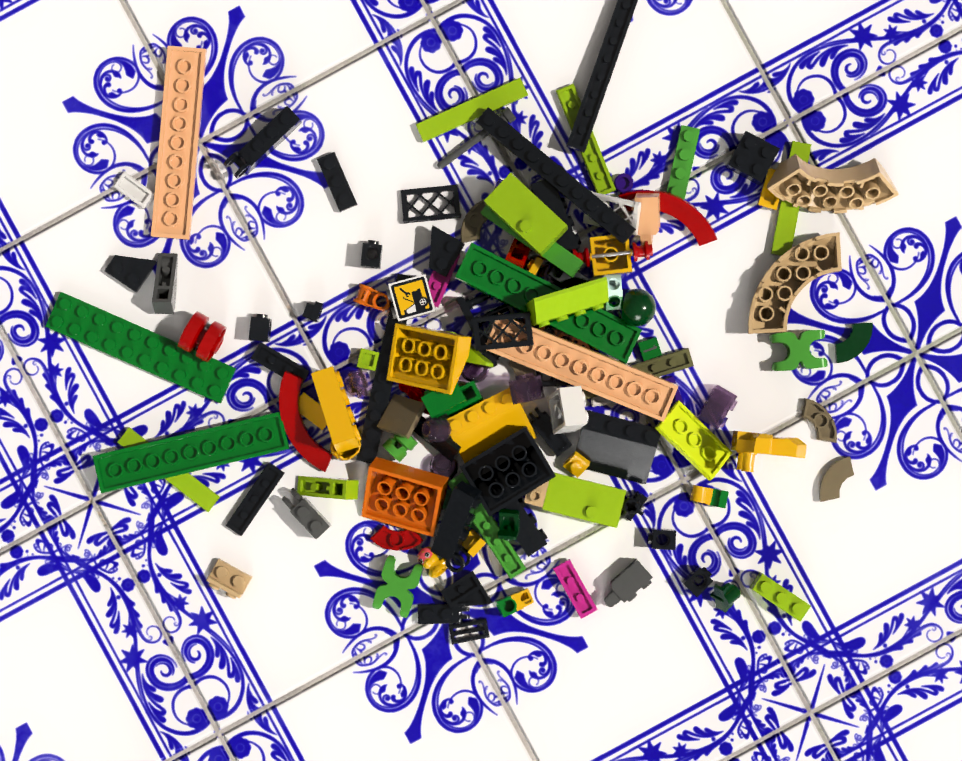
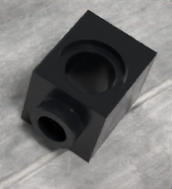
[360,240,383,269]
[249,314,272,342]
[648,528,676,550]
[682,566,713,597]

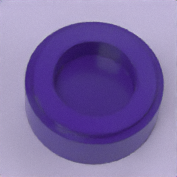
[614,173,633,193]

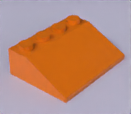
[361,457,449,537]

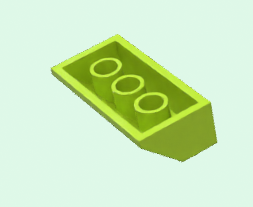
[526,277,609,328]

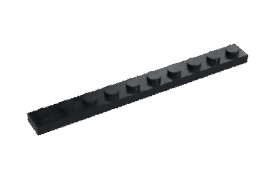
[566,0,638,153]
[476,107,636,245]
[356,273,412,463]

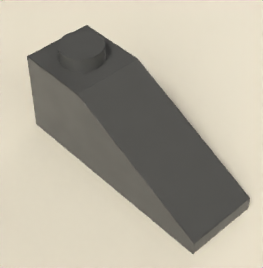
[152,253,178,314]

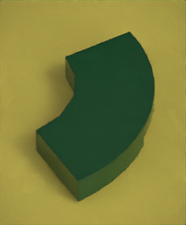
[835,323,873,363]

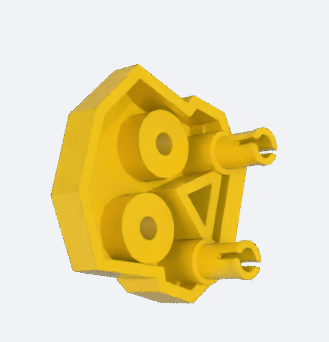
[731,430,807,472]

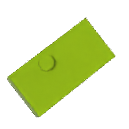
[484,172,568,257]
[542,472,626,528]

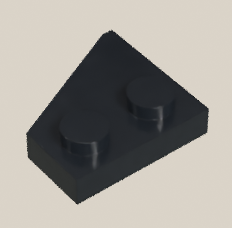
[429,226,465,277]
[104,255,157,293]
[440,571,492,608]

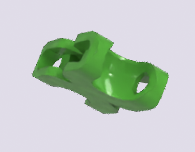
[769,330,828,371]
[372,555,423,618]

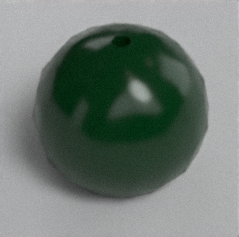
[621,289,656,326]

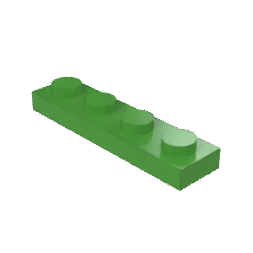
[666,125,700,200]

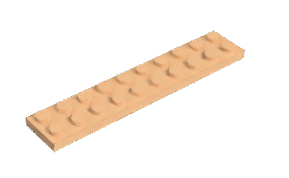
[151,46,207,240]
[486,313,678,422]

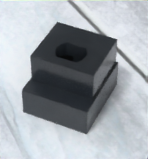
[302,301,324,322]

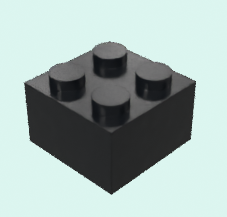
[725,131,780,185]

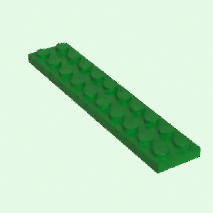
[454,243,642,364]
[45,292,237,403]
[93,412,290,493]

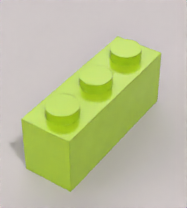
[749,572,811,622]

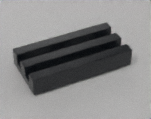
[449,618,490,645]

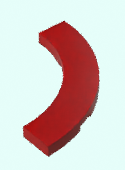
[618,189,718,246]
[279,371,333,472]

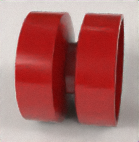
[178,311,227,362]

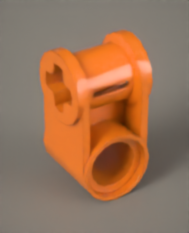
[353,283,391,311]

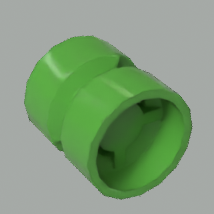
[382,434,418,462]

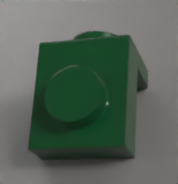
[497,509,520,541]

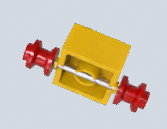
[572,235,653,277]

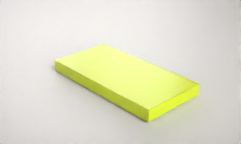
[655,400,733,481]

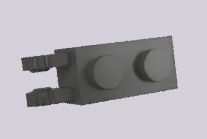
[282,488,332,539]
[604,559,653,607]

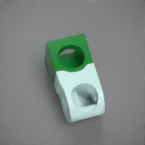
[605,274,623,311]

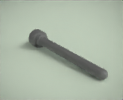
[437,107,516,169]

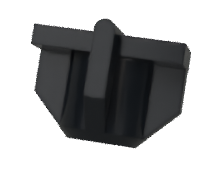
[621,490,648,521]

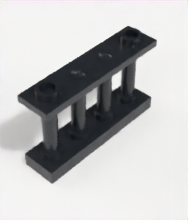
[456,293,518,368]

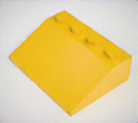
[386,323,472,395]
[443,386,537,463]

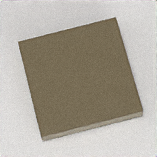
[377,394,426,439]

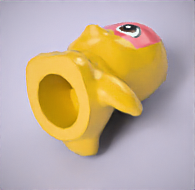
[418,547,448,578]

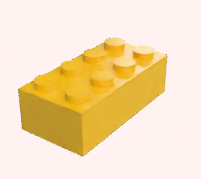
[311,366,362,454]

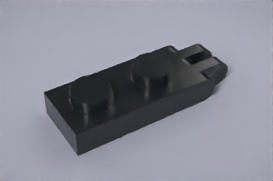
[528,407,572,457]
[418,603,470,624]

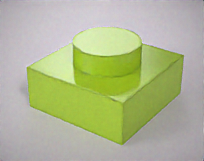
[357,348,380,371]

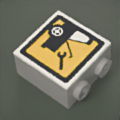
[386,274,436,322]

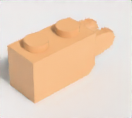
[632,193,660,245]

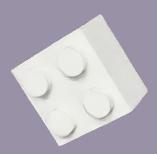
[547,386,588,434]

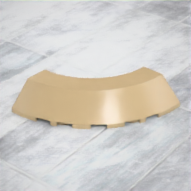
[767,154,899,213]
[748,232,842,334]

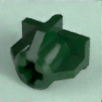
[710,583,741,613]

